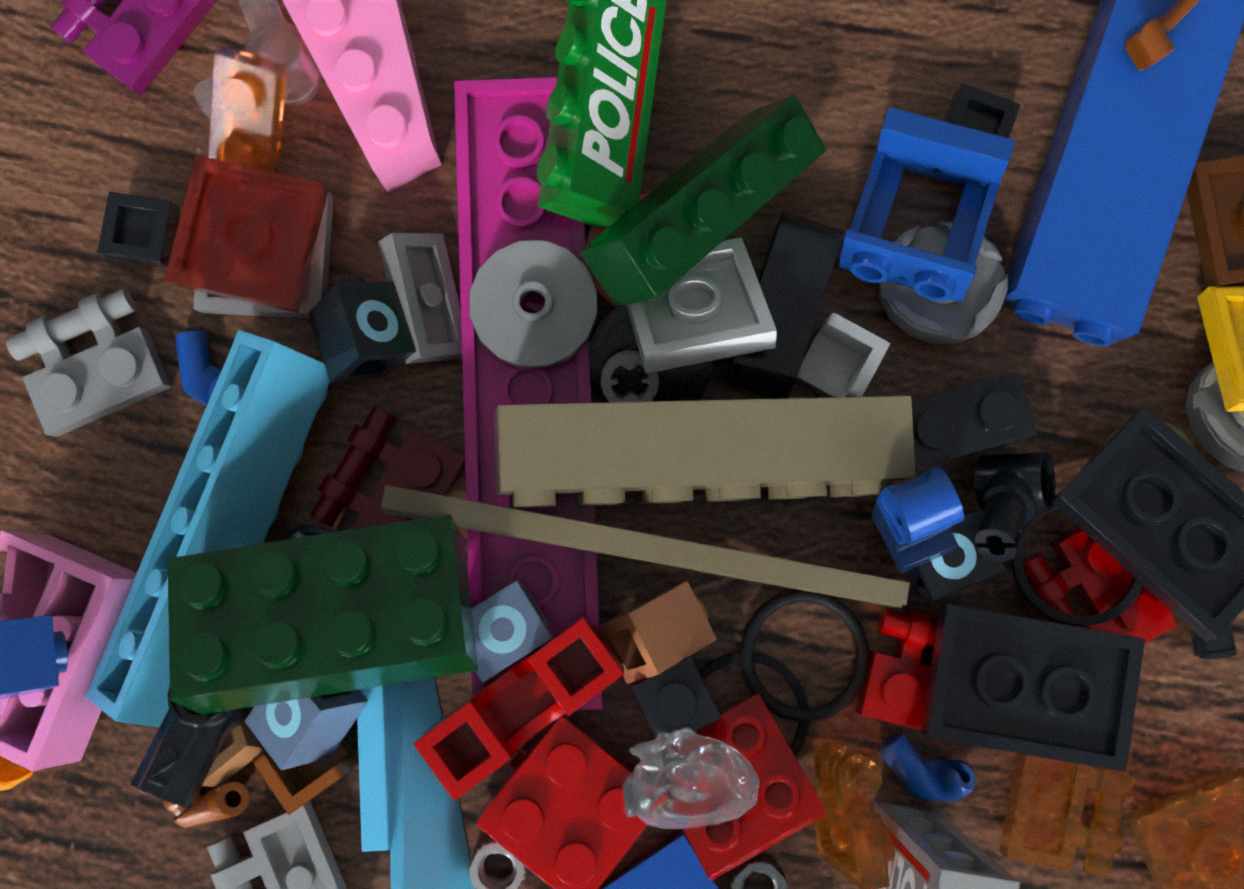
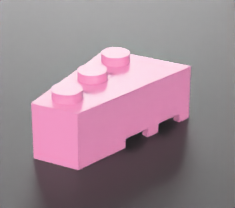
[0,530,137,771]

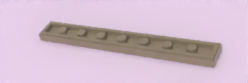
[381,485,910,608]

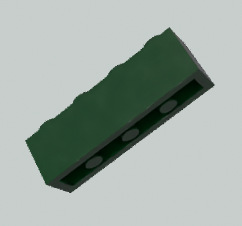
[579,94,827,307]

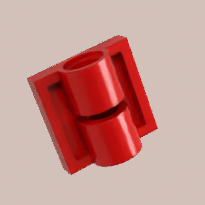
[646,693,827,881]

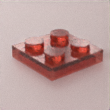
[165,155,329,313]

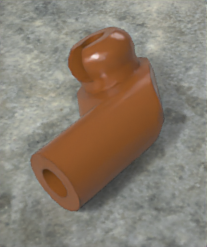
[163,782,250,828]

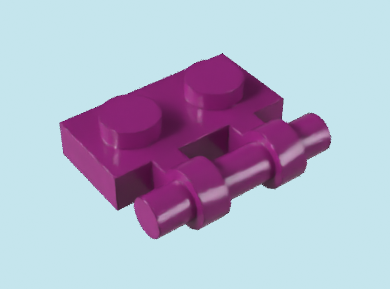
[50,0,216,96]

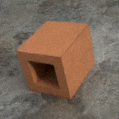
[598,581,717,684]

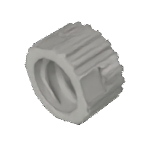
[468,836,527,889]

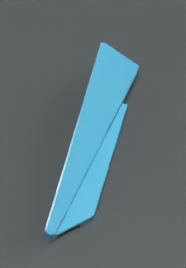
[357,677,476,889]

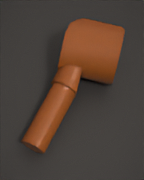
[1124,0,1199,72]

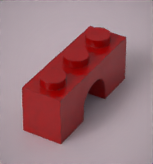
[413,613,624,801]

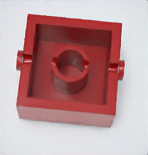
[475,714,666,889]

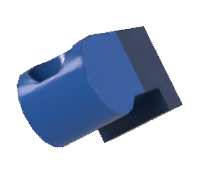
[871,465,964,574]

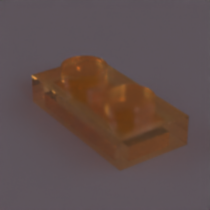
[208,46,288,187]

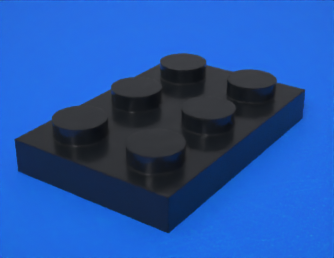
[1051,406,1244,641]
[921,603,1145,772]

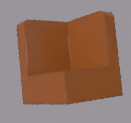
[252,737,359,815]

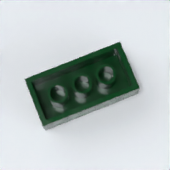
[168,514,478,715]

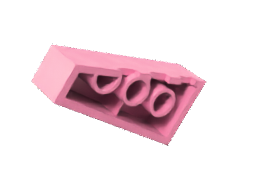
[282,0,442,193]

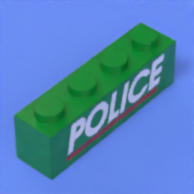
[537,0,667,230]

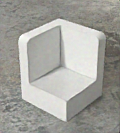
[795,313,891,398]

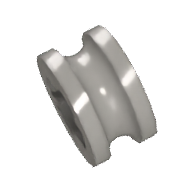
[601,350,659,403]

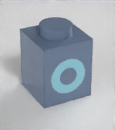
[465,579,556,683]
[244,690,368,770]

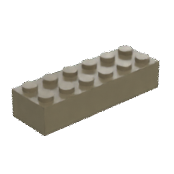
[493,396,916,509]

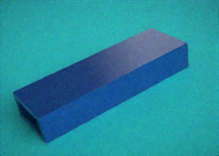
[1003,0,1244,347]

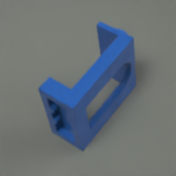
[838,107,1016,303]

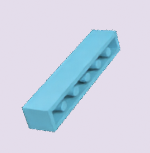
[85,330,330,727]

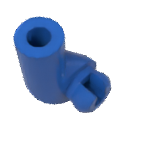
[175,331,222,406]
[877,731,976,802]

